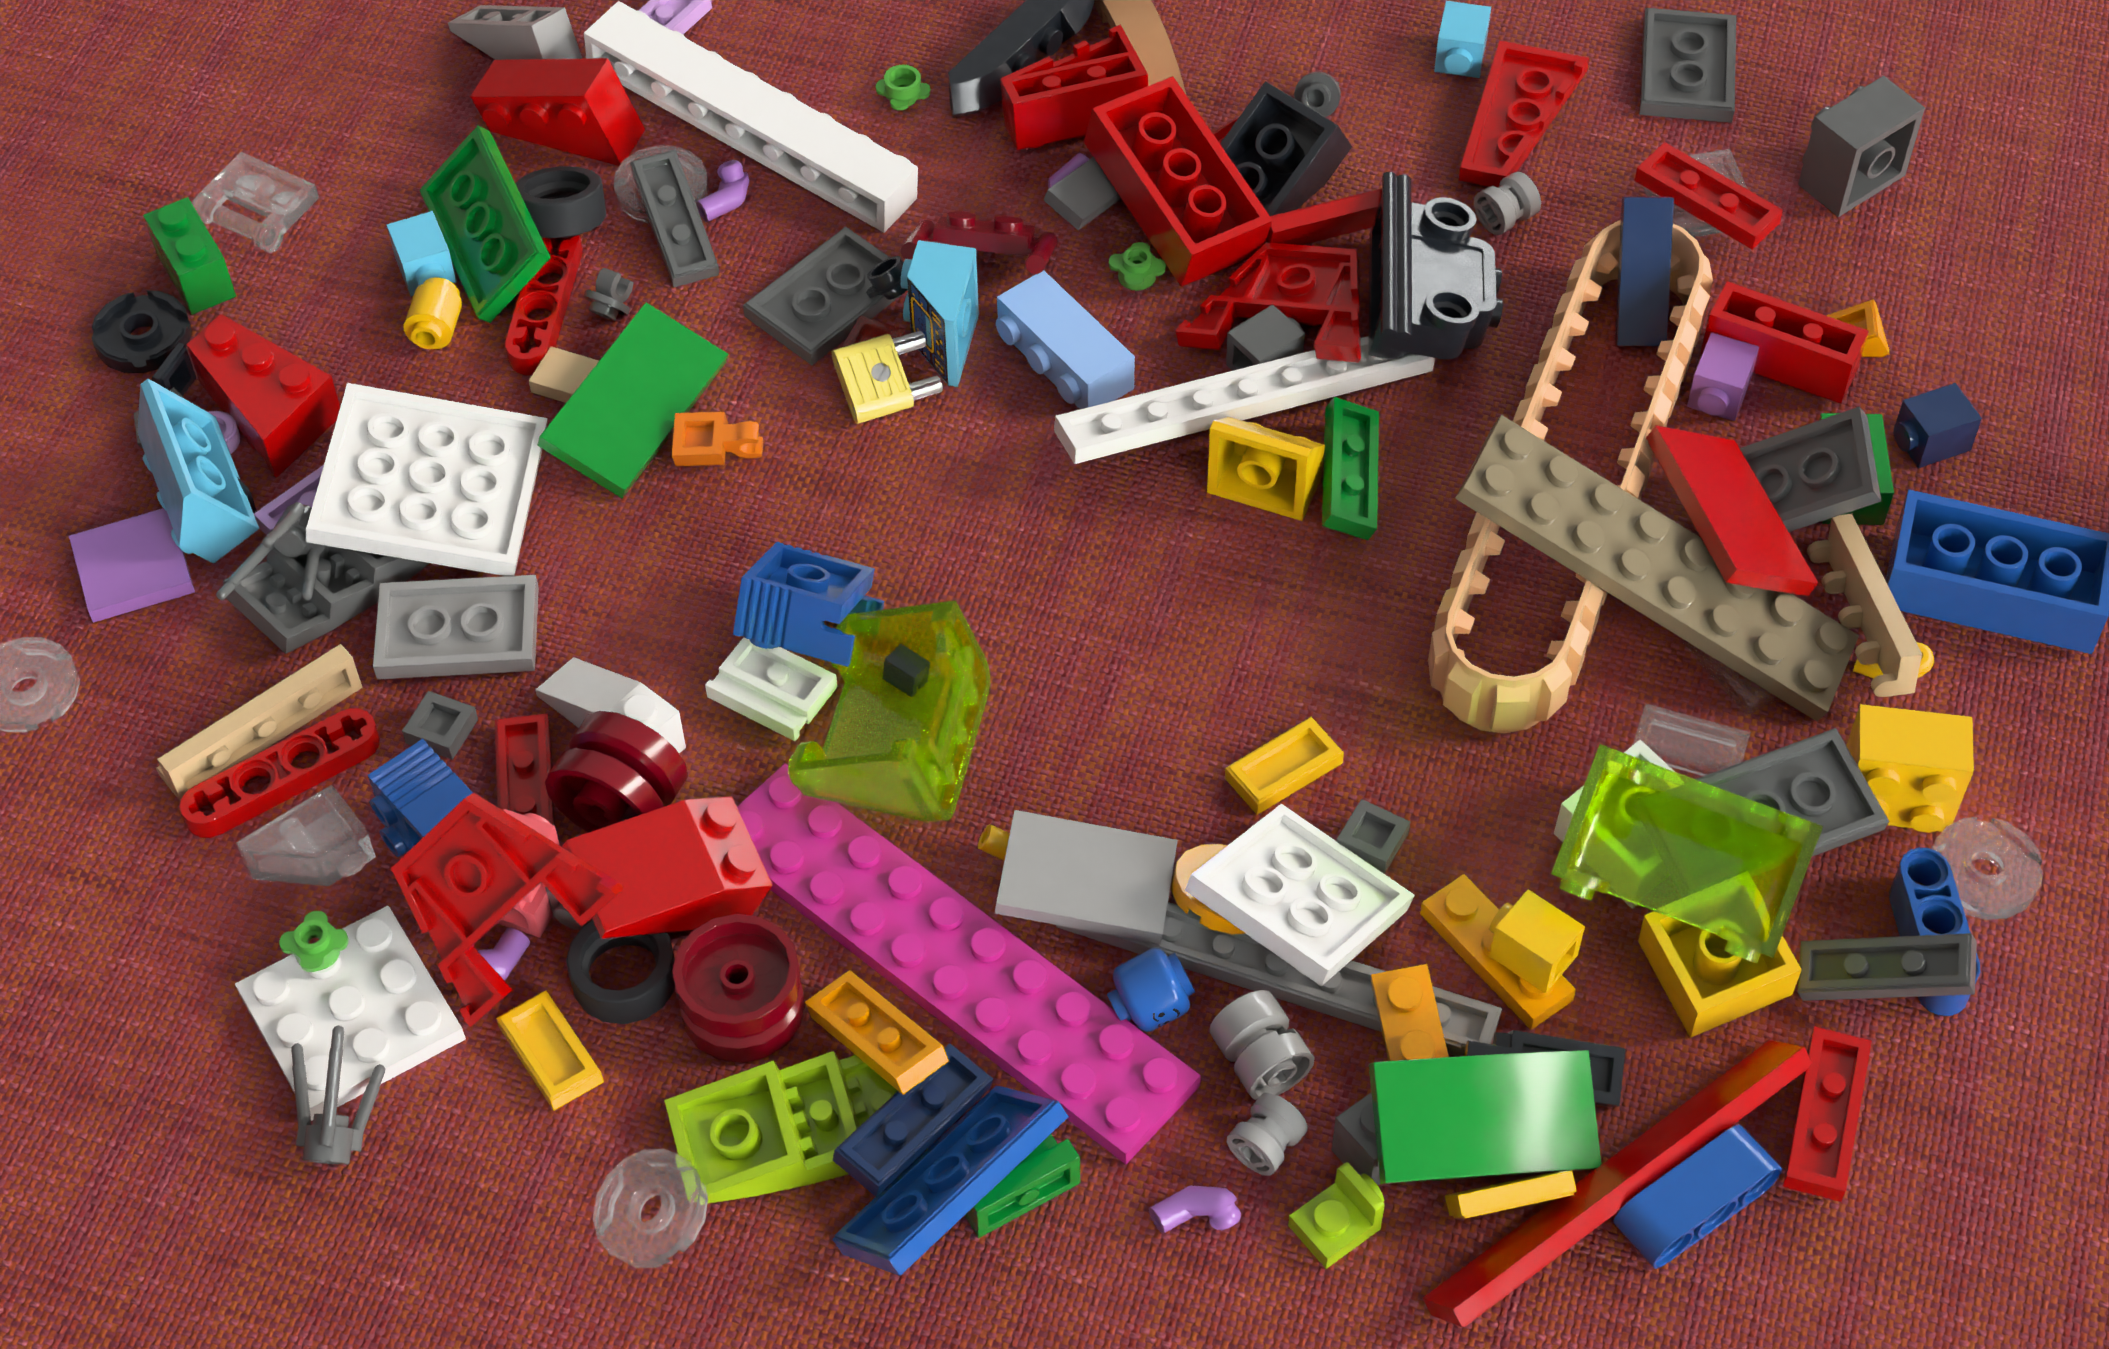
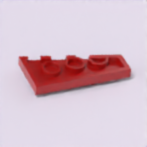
[1459,40,1589,187]

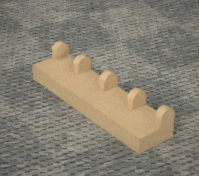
[1807,514,1922,697]
[156,644,363,801]

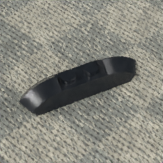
[948,0,1095,118]

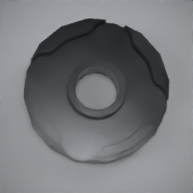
[91,290,192,373]

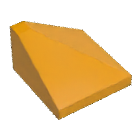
[1827,299,1890,357]

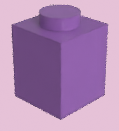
[1687,333,1759,421]

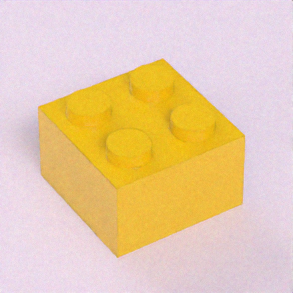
[1846,704,1974,833]
[1638,873,1802,1038]

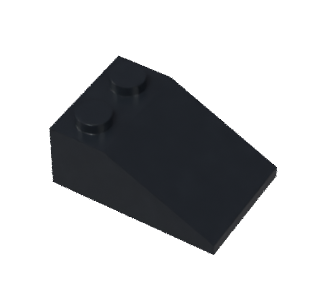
[1220,81,1352,216]

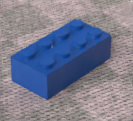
[1886,489,2109,654]

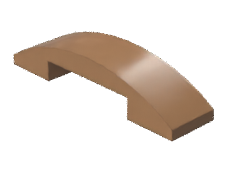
[1094,0,1186,94]

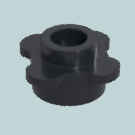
[866,256,908,300]

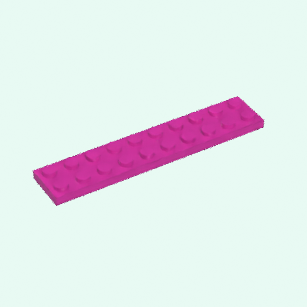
[737,763,1201,1165]

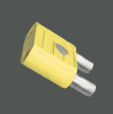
[832,331,943,424]

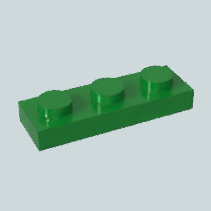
[1322,397,1379,540]

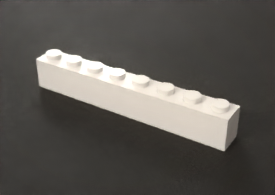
[584,1,918,233]

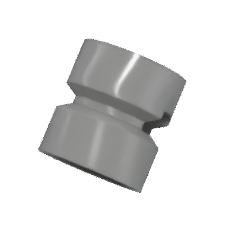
[1210,990,1315,1100]

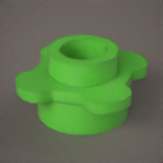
[876,65,930,110]
[1109,242,1166,291]
[279,911,349,972]

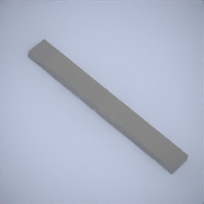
[1056,902,1502,1057]

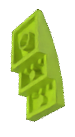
[664,1051,928,1206]

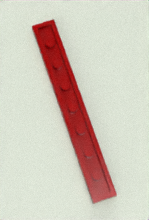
[1422,1040,1813,1327]

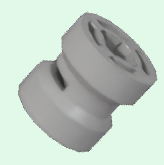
[1474,172,1541,235]
[1227,1093,1308,1176]

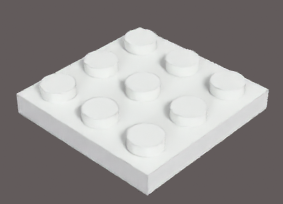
[1185,804,1414,986]
[235,905,466,1121]

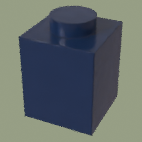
[1893,383,1982,468]

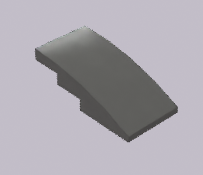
[223,546,429,654]

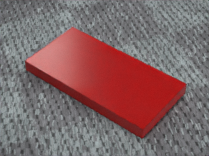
[1646,425,1818,596]

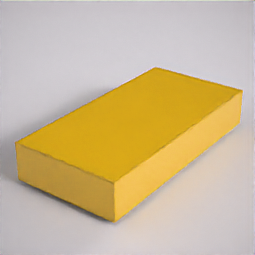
[1225,717,1344,815]
[496,990,604,1111]
[1445,1171,1577,1218]

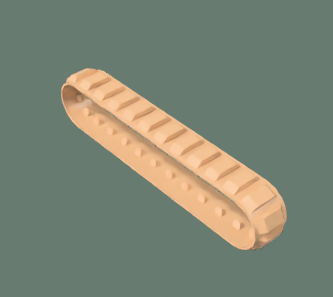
[1428,220,1713,734]

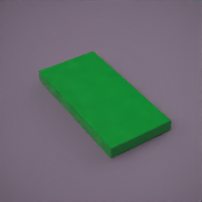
[419,126,551,323]
[537,302,729,499]

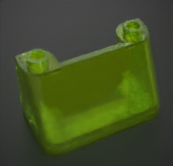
[788,600,990,823]
[1551,744,1823,963]

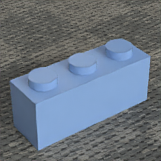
[996,270,1135,409]

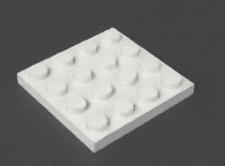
[306,383,548,576]

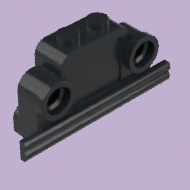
[1368,172,1503,359]

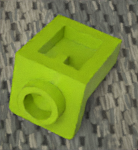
[1288,1162,1385,1269]

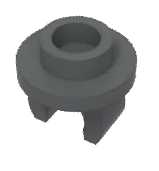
[1294,72,1341,117]
[583,268,634,321]

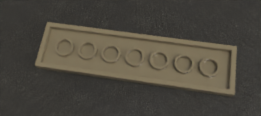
[1455,415,1859,721]

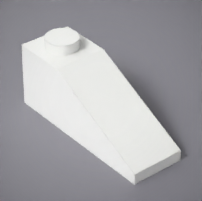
[535,657,686,753]

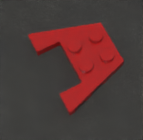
[1175,242,1361,363]
[391,792,624,1027]

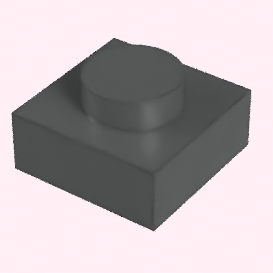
[402,691,478,760]
[1336,799,1410,874]

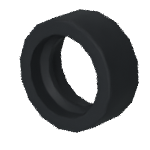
[515,166,606,238]
[566,921,675,1024]

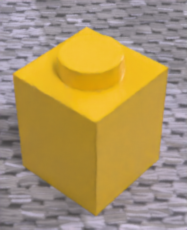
[1489,889,1585,994]

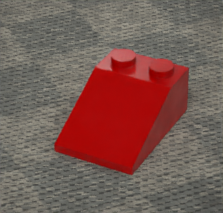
[562,796,773,939]

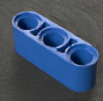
[1889,847,1981,1016]
[1613,1125,1782,1269]

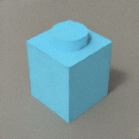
[1434,1,1491,78]
[386,211,457,296]

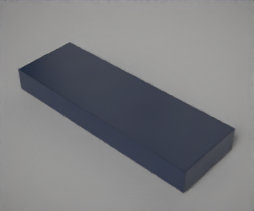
[1615,196,1674,346]
[832,1043,993,1197]

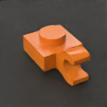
[672,412,763,466]

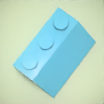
[137,379,259,563]

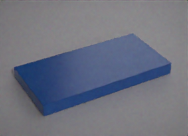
[832,1086,1069,1276]

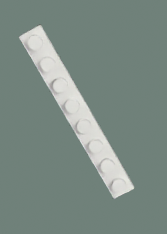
[1054,336,1435,464]

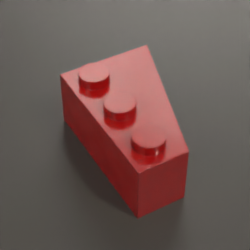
[1000,24,1149,150]
[470,58,645,167]
[186,314,341,478]

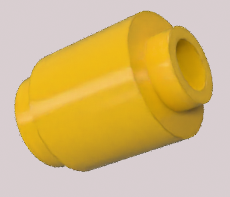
[403,277,462,349]

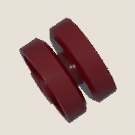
[545,711,688,832]
[672,914,805,1063]

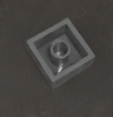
[1798,76,1925,217]

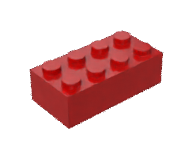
[1084,76,1273,287]

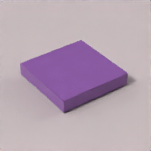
[69,508,195,623]

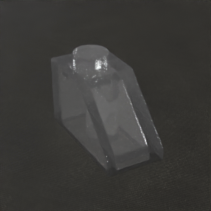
[236,785,376,886]

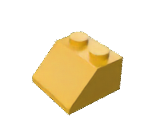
[1207,417,1325,521]

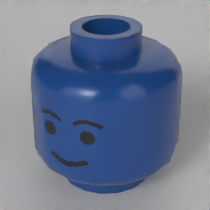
[1107,948,1196,1032]

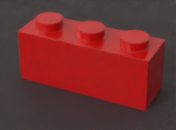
[1700,281,1869,404]

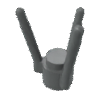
[216,502,326,601]
[291,1025,386,1165]

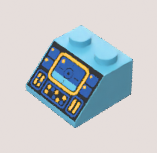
[901,240,979,387]

